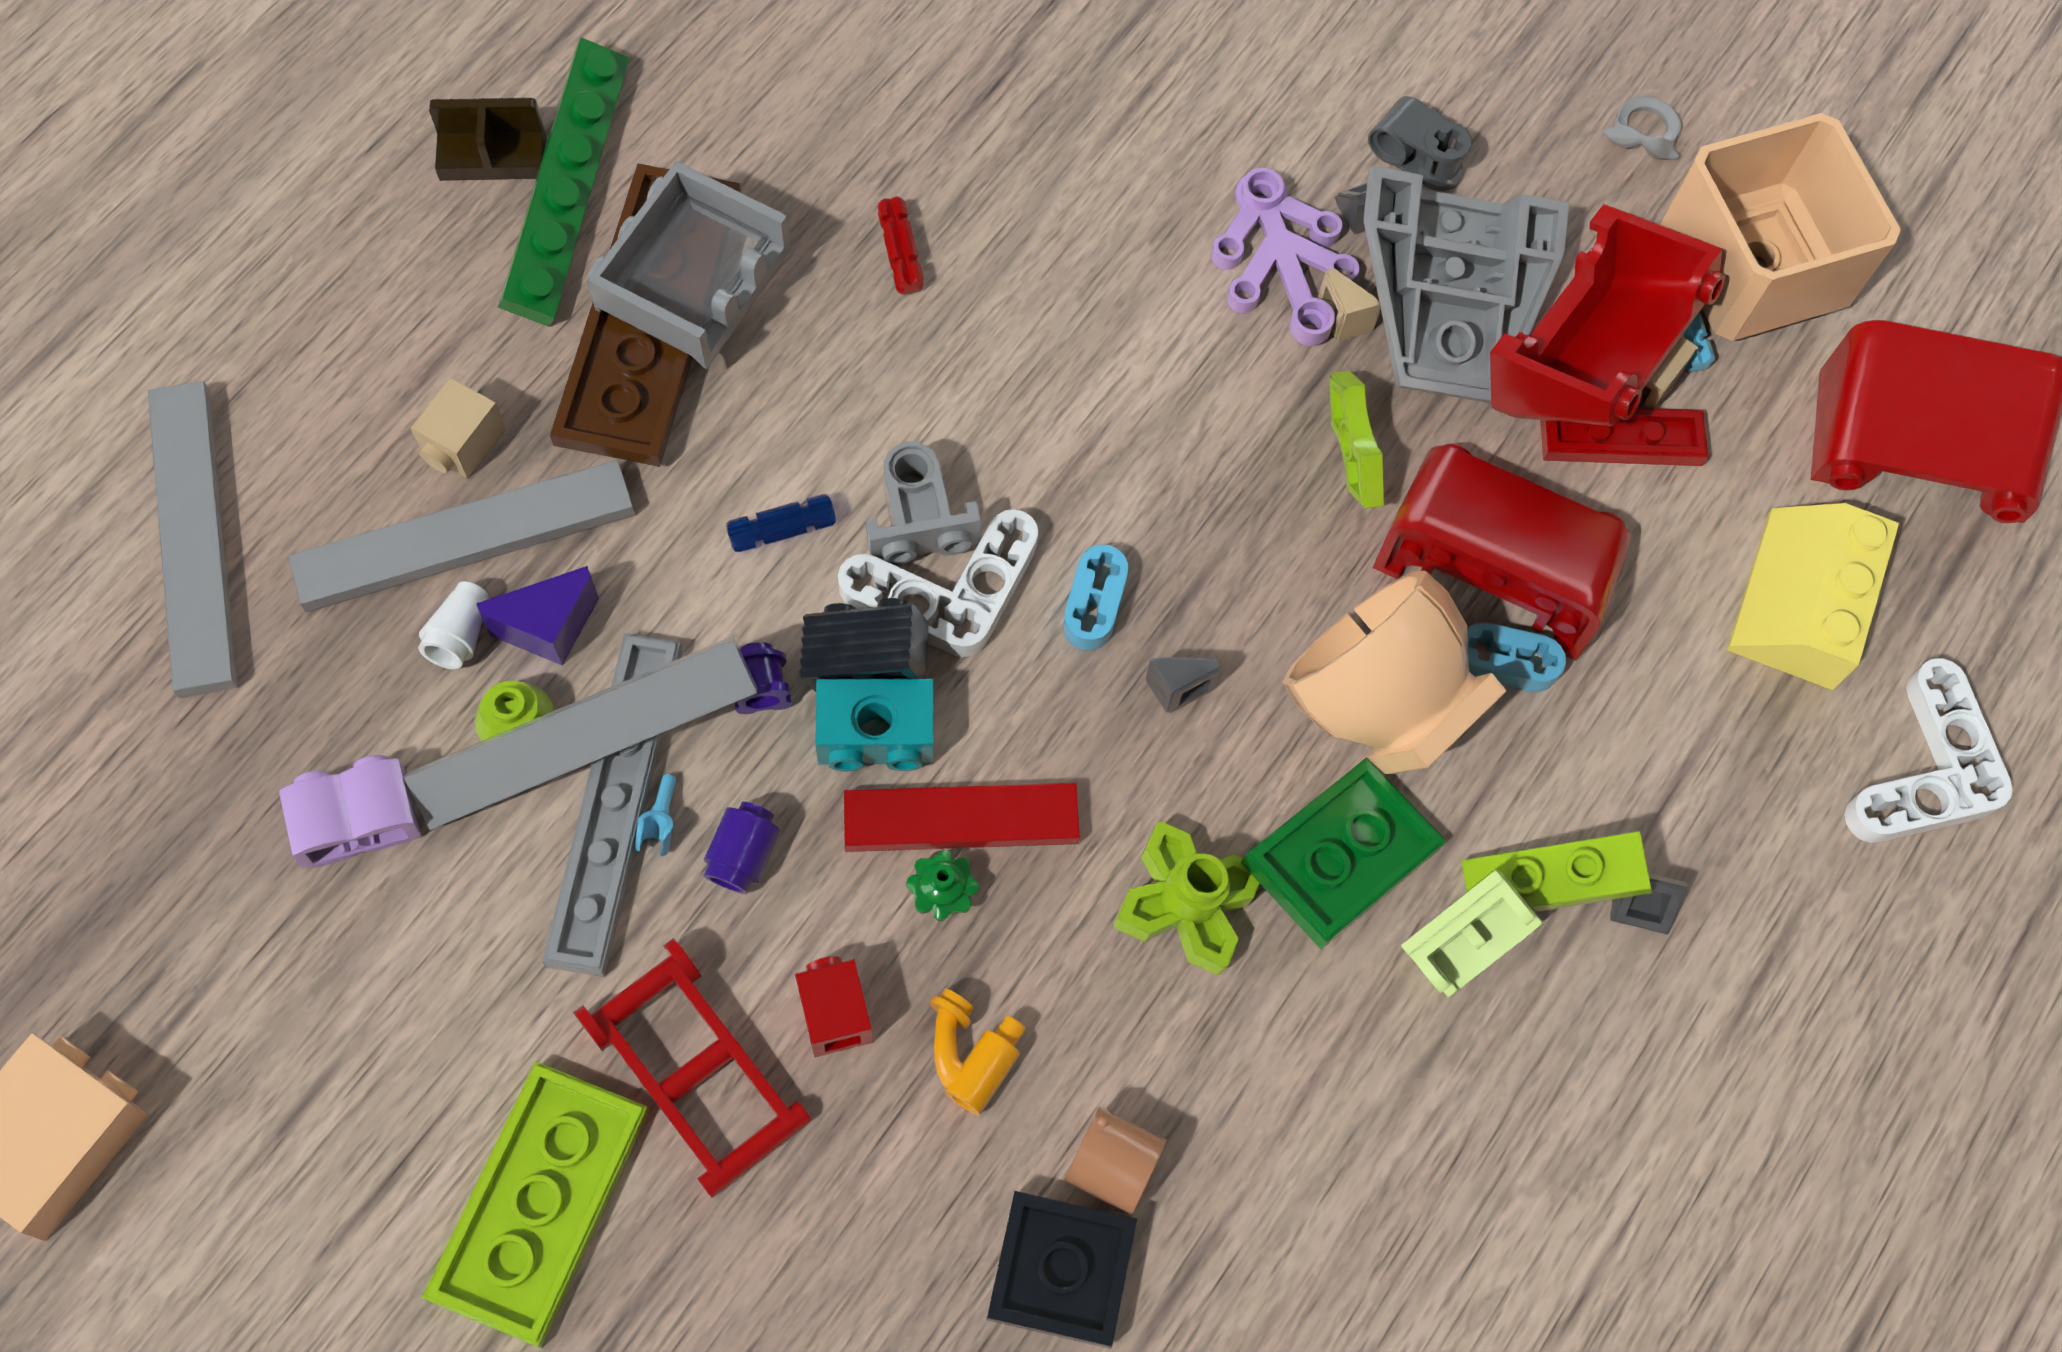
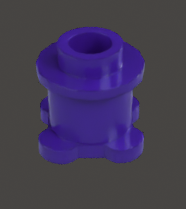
[735,642,792,714]

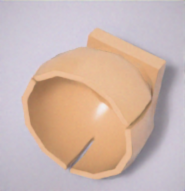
[1282,571,1506,775]

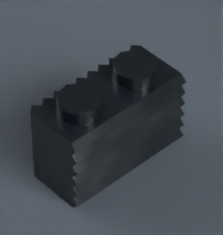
[799,598,928,692]

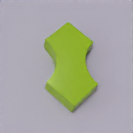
[1329,371,1384,509]

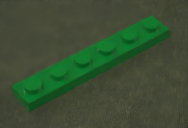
[497,37,629,327]

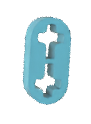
[1063,544,1128,651]
[1467,622,1566,692]

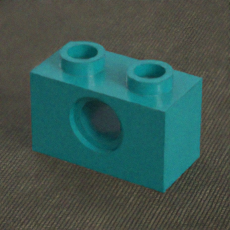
[815,679,933,772]

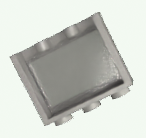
[587,161,791,370]

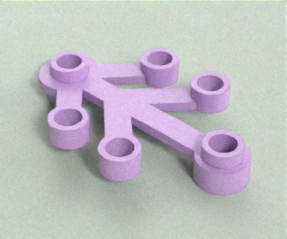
[1211,168,1360,346]

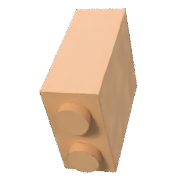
[0,1033,149,1241]

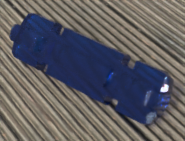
[726,494,836,552]

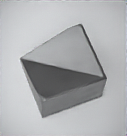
[1145,654,1221,713]

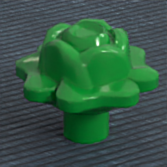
[906,850,979,921]

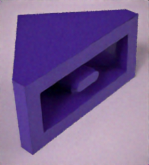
[476,566,599,666]

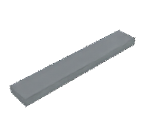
[148,381,238,698]
[288,460,635,612]
[542,633,682,977]
[404,636,757,830]

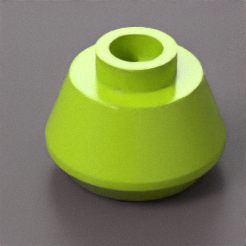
[475,680,554,741]

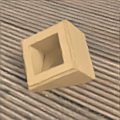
[1318,268,1381,341]

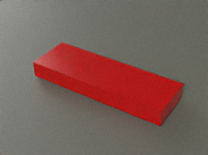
[1540,408,1708,466]

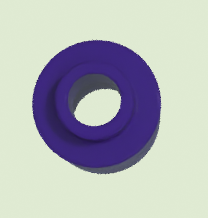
[703,801,781,894]

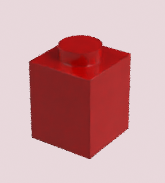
[795,956,874,1058]

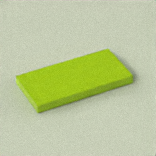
[422,1061,650,1349]

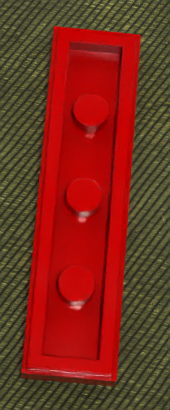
[844,783,1080,852]

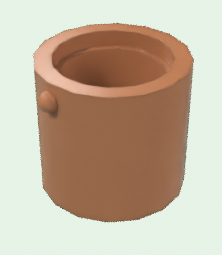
[1064,1107,1167,1215]

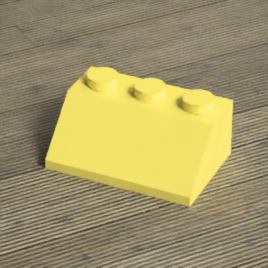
[1726,503,1899,690]

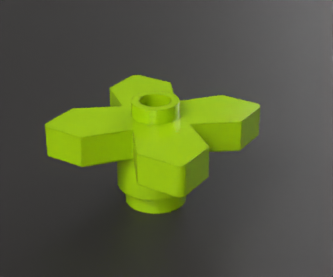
[1114,821,1259,975]

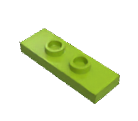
[1461,831,1652,912]

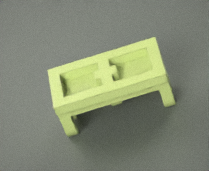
[1401,870,1544,998]

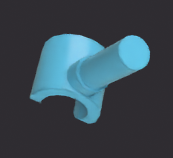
[635,774,677,856]

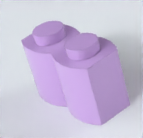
[279,755,421,869]

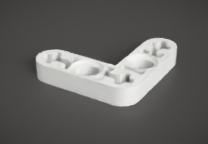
[838,509,1038,657]
[1844,658,2013,843]

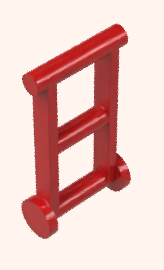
[573,938,812,1198]

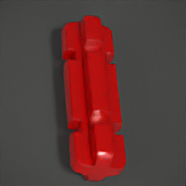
[878,196,924,295]

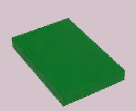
[1241,757,1447,950]

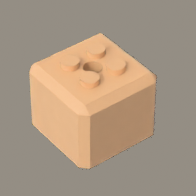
[1660,113,1901,341]

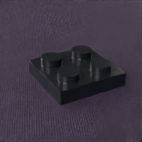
[986,1191,1137,1349]

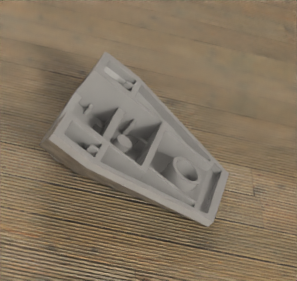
[1363,165,1569,403]

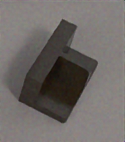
[429,98,546,181]

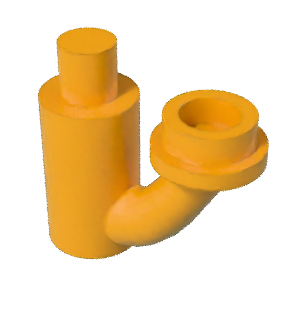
[929,988,1026,1116]

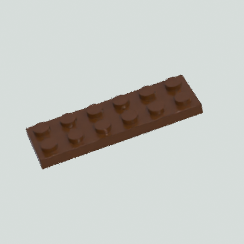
[550,163,741,467]

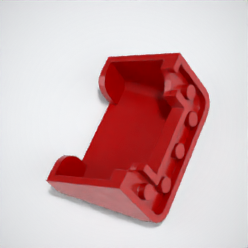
[1490,204,1725,426]
[1810,320,2062,523]
[1372,444,1632,661]

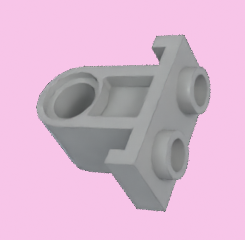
[866,442,981,565]

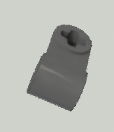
[1368,96,1471,191]

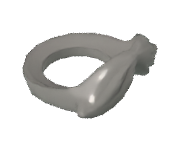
[1603,96,1681,160]

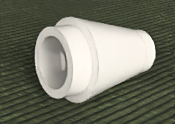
[418,581,489,669]

